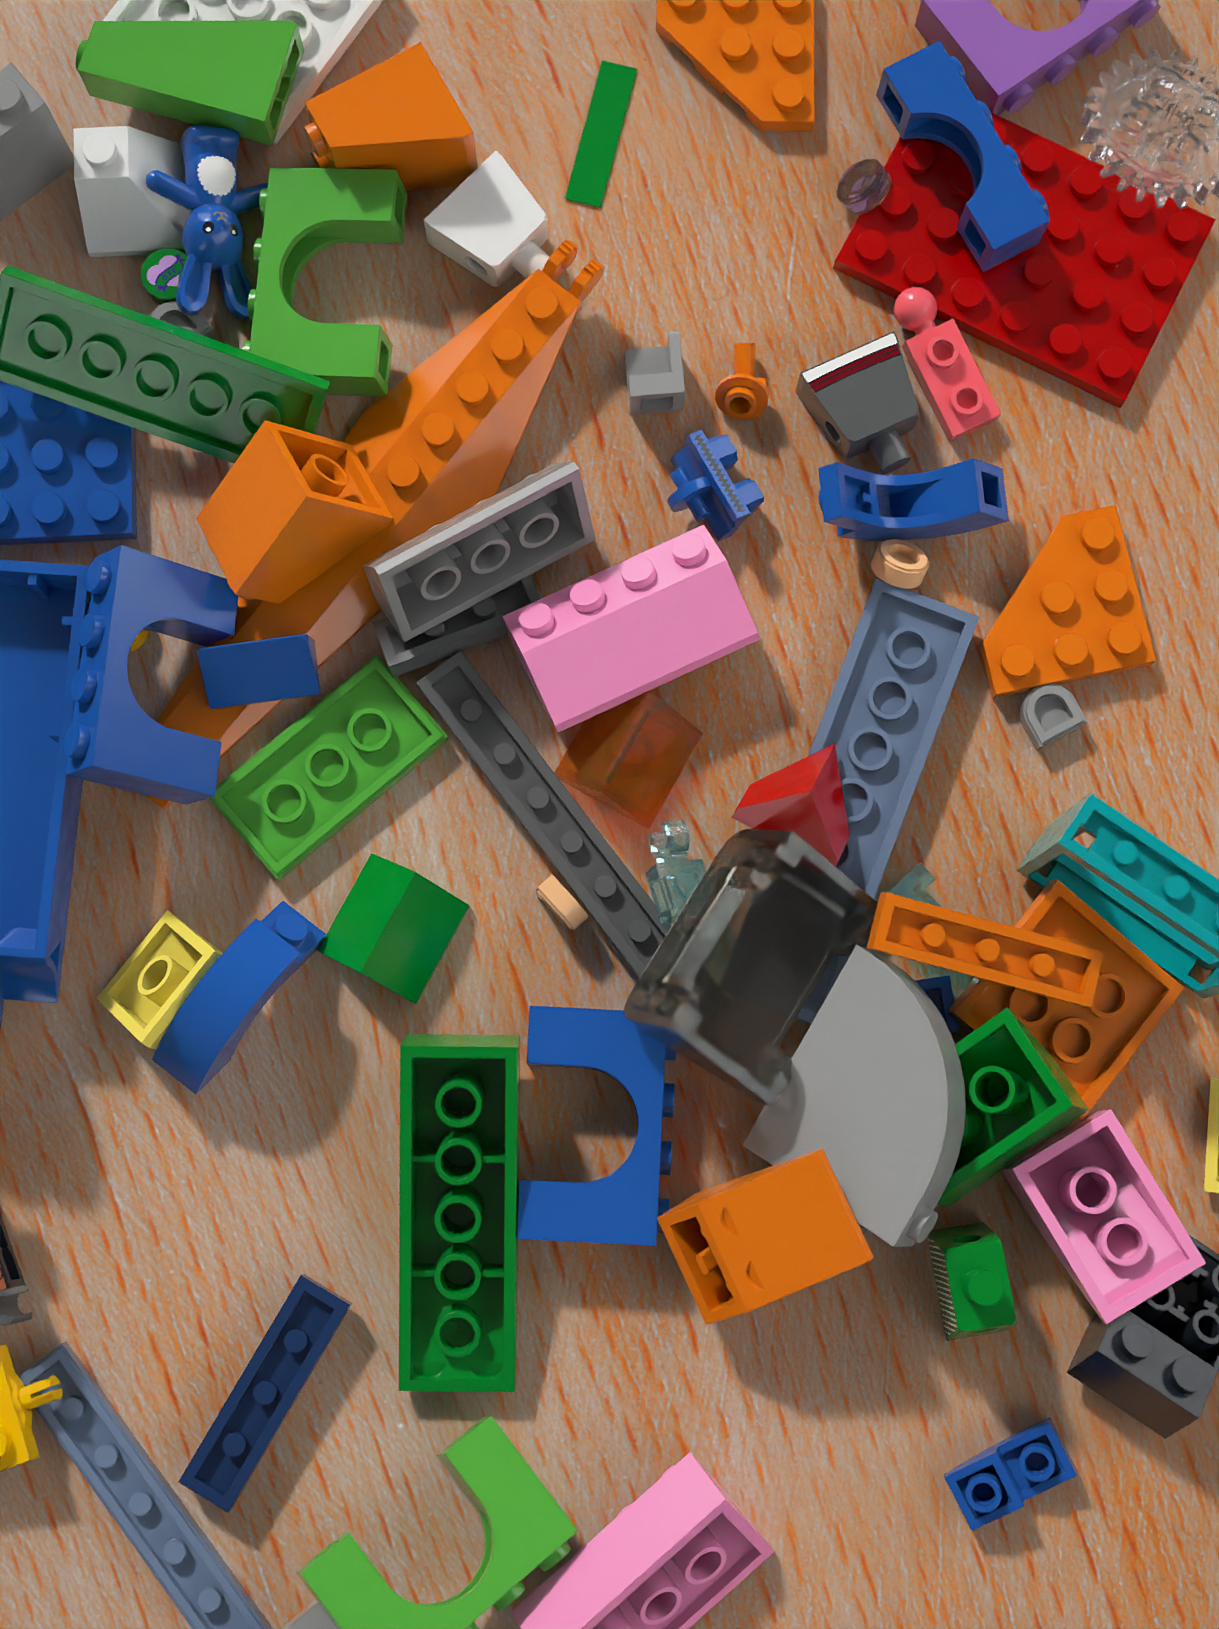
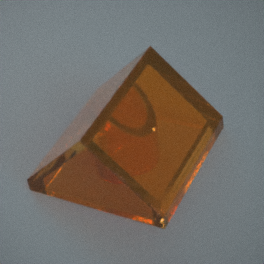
[554,692,703,829]

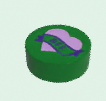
[140,248,187,305]

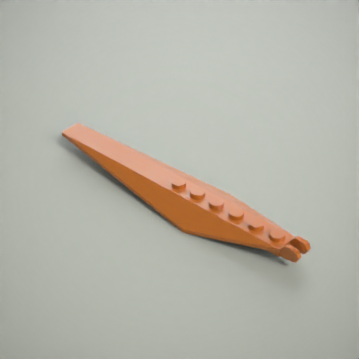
[146,240,605,810]

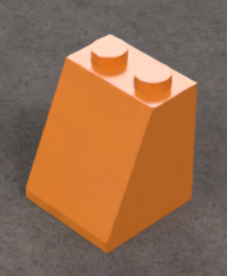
[303,42,478,191]
[196,420,394,604]

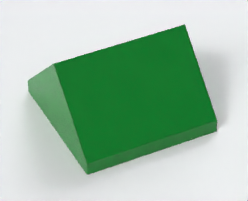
[317,853,470,1004]

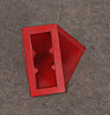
[732,743,850,871]

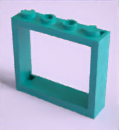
[1017,793,1219,998]

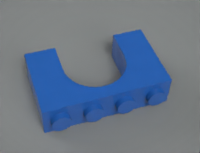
[63,545,238,805]
[517,1006,677,1246]

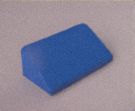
[197,634,321,709]

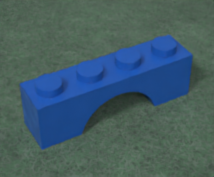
[876,40,1050,272]

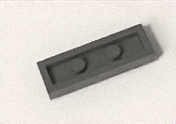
[372,575,541,677]

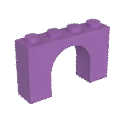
[915,0,1161,115]

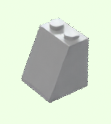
[0,63,74,221]

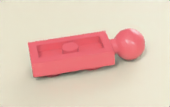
[894,287,1001,442]

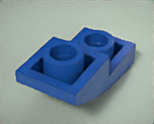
[944,1417,1077,1531]

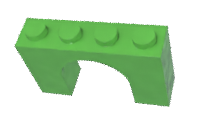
[242,167,408,397]
[296,1415,578,1629]

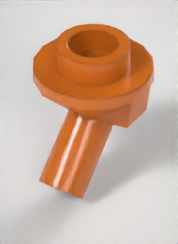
[715,343,769,420]

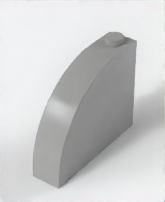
[743,945,966,1247]

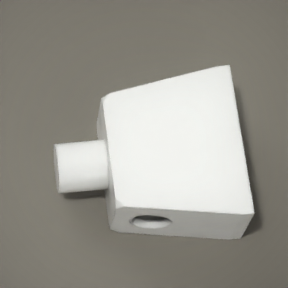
[424,151,549,287]

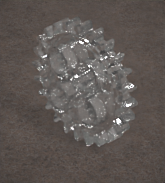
[1079,48,1219,209]

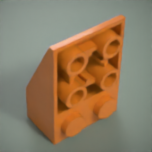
[657,1148,874,1325]

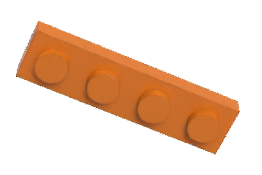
[867,892,1105,1008]

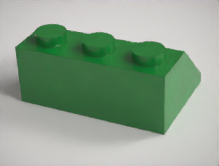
[937,1008,1089,1207]

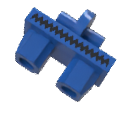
[667,429,764,542]

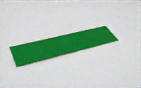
[565,60,637,208]

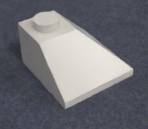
[73,126,191,257]

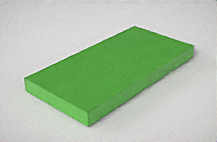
[209,654,449,881]

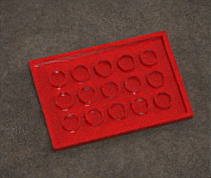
[833,112,1216,408]

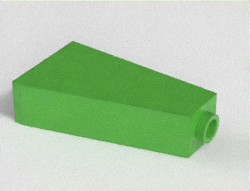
[75,20,304,146]

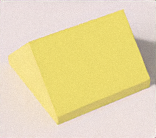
[96,910,223,1050]

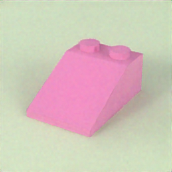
[1001,1109,1206,1324]

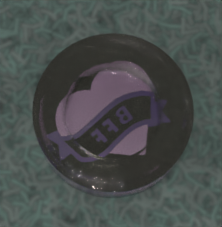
[836,158,891,214]

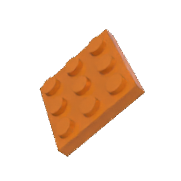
[947,880,1184,1121]

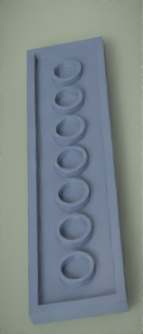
[719,578,979,1025]

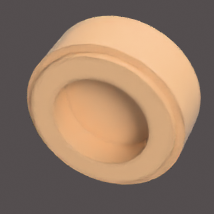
[871,539,929,589]

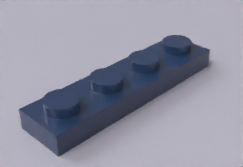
[178,1274,353,1513]

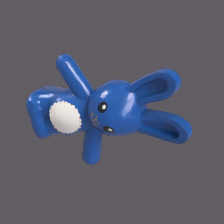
[145,125,268,321]

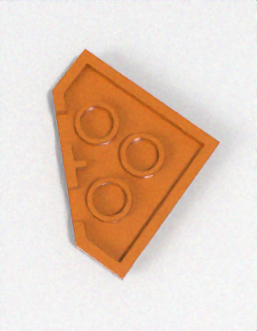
[656,0,815,132]
[979,505,1156,699]

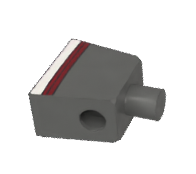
[796,331,919,474]

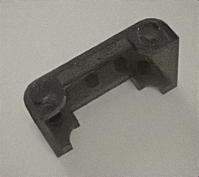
[624,829,878,1106]

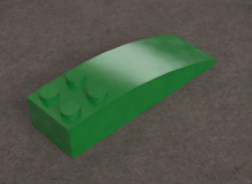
[399,1034,520,1392]

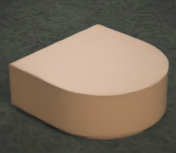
[536,874,589,930]

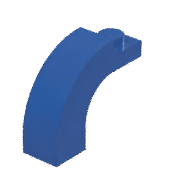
[818,458,1009,541]
[152,901,327,1094]

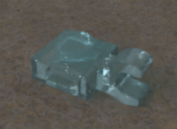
[645,820,718,925]

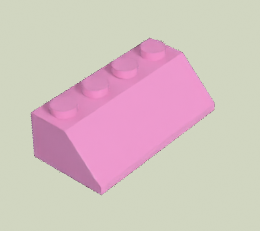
[503,525,760,733]
[511,1453,775,1629]

